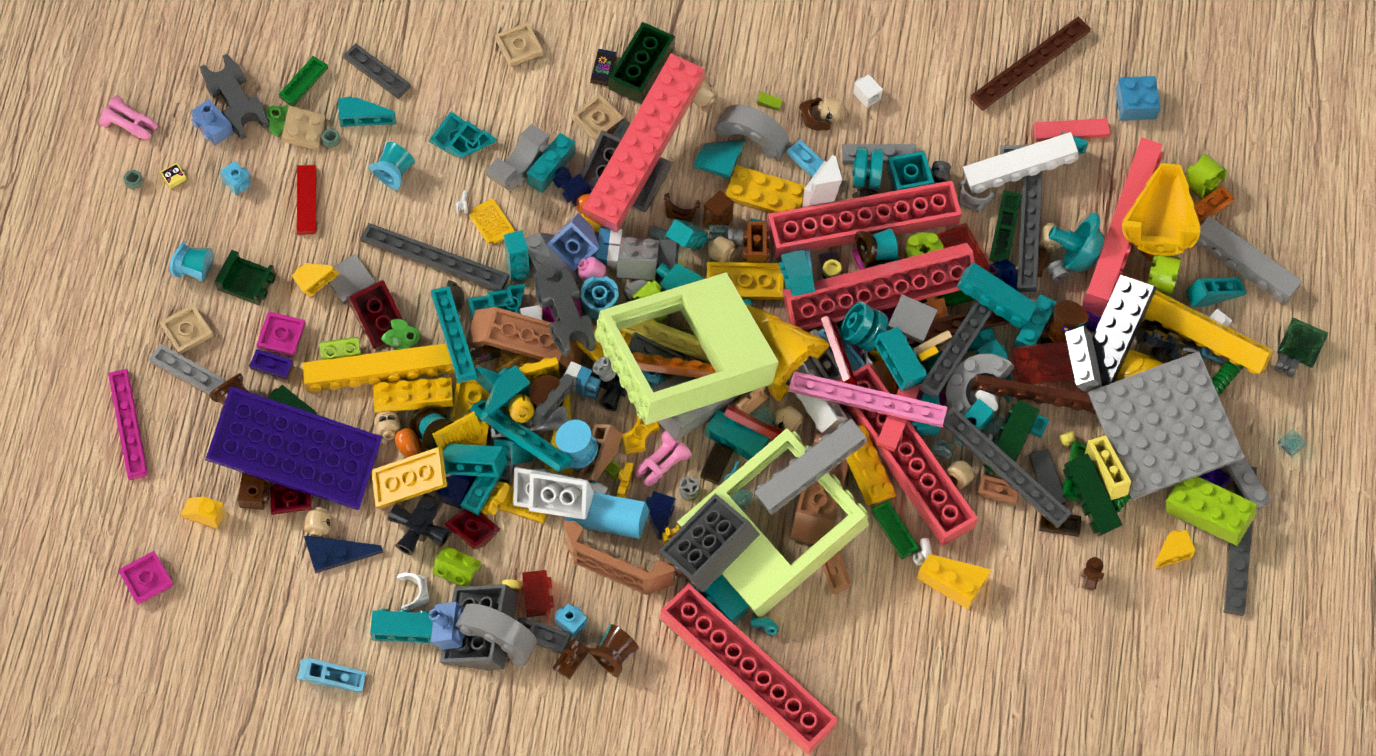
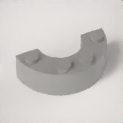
[713,105,790,161]
[487,124,550,190]
[946,354,1015,416]
[455,604,537,667]

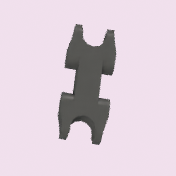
[199,54,269,140]
[534,267,596,357]

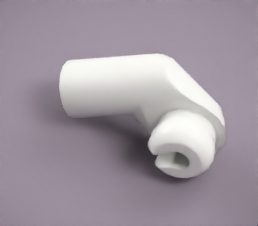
[913,538,932,565]

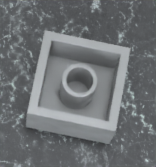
[617,237,659,281]

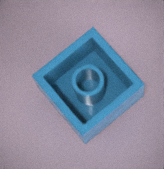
[1115,76,1161,121]

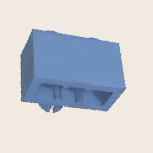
[191,99,233,146]
[429,602,465,650]

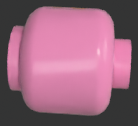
[578,256,607,281]

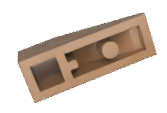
[578,423,623,481]

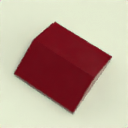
[270,485,312,515]
[445,509,500,549]

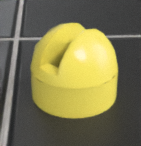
[1059,431,1076,447]

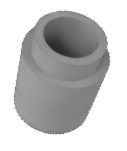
[623,279,649,301]

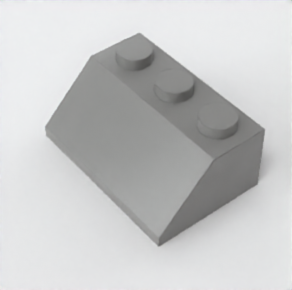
[525,233,580,284]

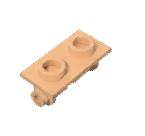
[731,387,769,414]

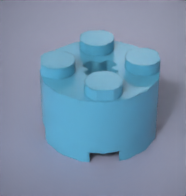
[580,276,619,321]

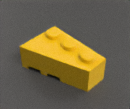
[917,554,992,609]

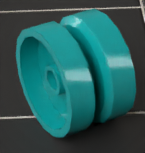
[852,147,884,190]
[841,302,888,352]

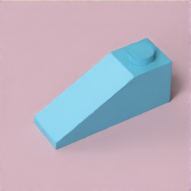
[297,658,366,692]

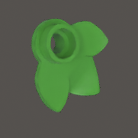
[265,105,293,137]
[381,319,420,350]

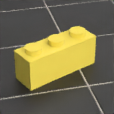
[1085,435,1131,500]

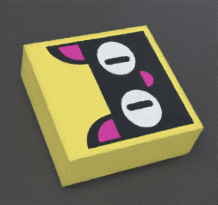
[160,163,187,189]

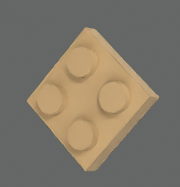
[495,22,543,67]
[572,94,624,142]
[281,106,325,150]
[159,304,213,355]

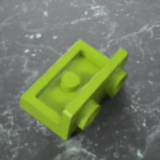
[319,337,361,360]
[432,546,482,587]

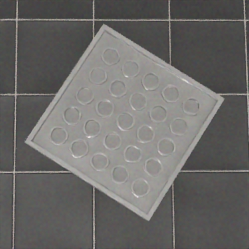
[1088,351,1245,500]

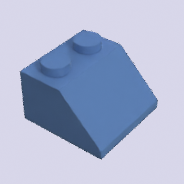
[547,213,600,271]

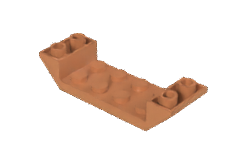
[466,307,584,373]
[790,432,849,545]
[563,520,676,595]

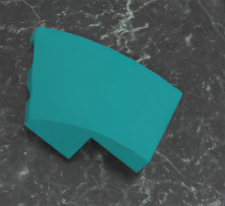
[429,111,497,158]
[694,139,746,179]
[467,284,525,320]

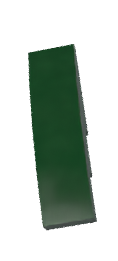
[989,190,1022,264]

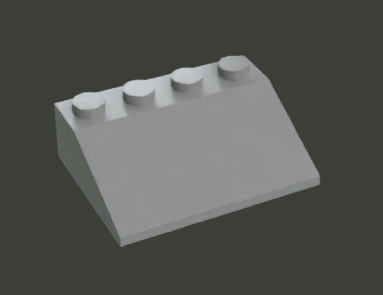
[652,375,736,441]

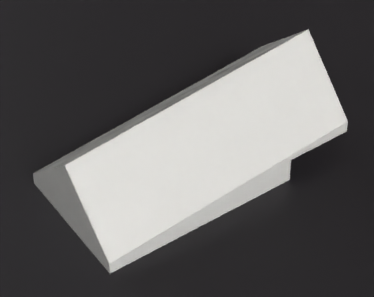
[802,155,842,208]
[513,467,594,519]

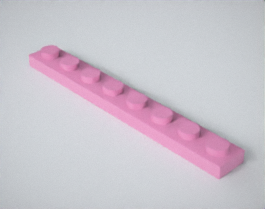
[789,371,947,428]

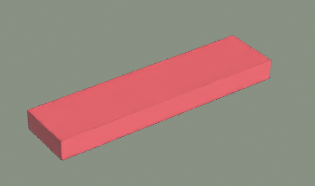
[1033,118,1110,142]
[876,385,921,452]

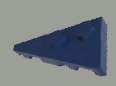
[304,536,383,574]

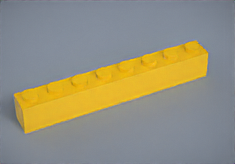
[1144,290,1275,374]
[302,343,455,393]

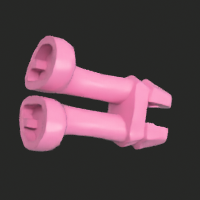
[99,95,158,140]
[634,431,692,487]

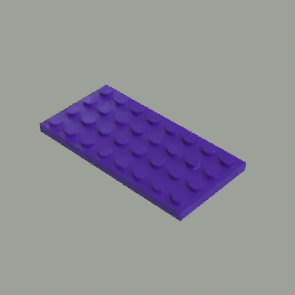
[205,386,382,510]

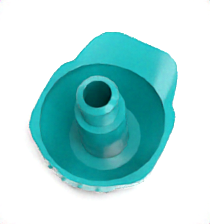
[1049,212,1104,272]

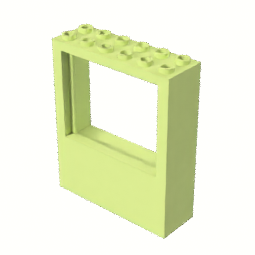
[595,272,779,425]
[677,428,869,618]

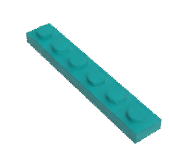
[431,286,477,383]
[470,399,573,472]

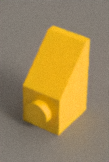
[291,263,340,297]
[180,496,226,529]
[1153,530,1196,569]

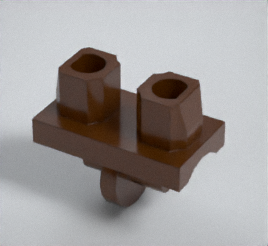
[1080,557,1104,591]
[553,638,589,680]

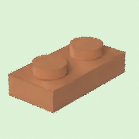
[977,475,1018,505]
[822,551,852,594]

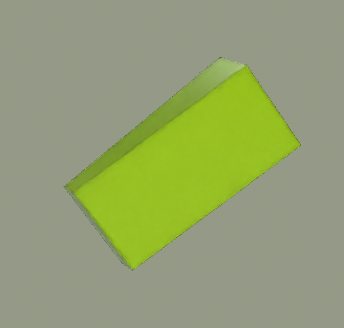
[757,91,782,111]
[604,460,621,480]

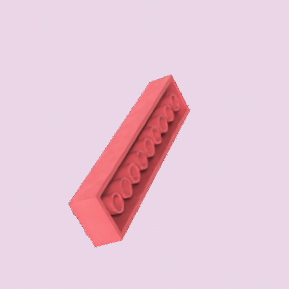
[582,54,705,233]
[1082,137,1164,317]
[767,181,962,257]
[782,243,975,330]
[838,363,978,546]
[660,583,838,755]

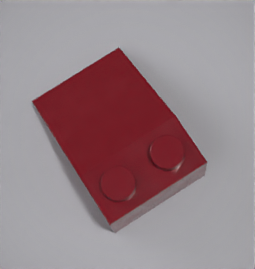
[346,280,403,349]

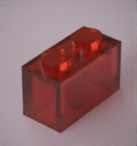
[522,570,554,617]

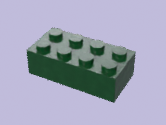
[609,22,675,104]

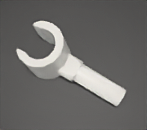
[456,190,468,214]

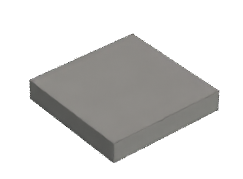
[329,254,376,304]
[887,294,937,344]

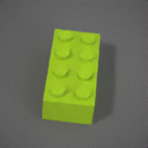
[1166,476,1257,546]

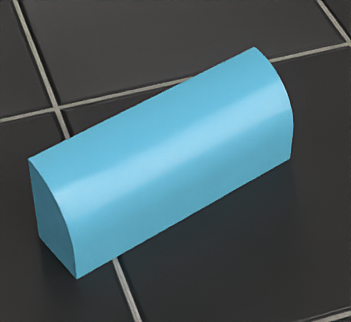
[565,493,650,539]

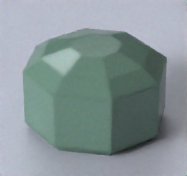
[321,128,340,148]
[123,170,143,190]

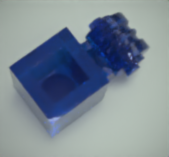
[552,167,592,207]

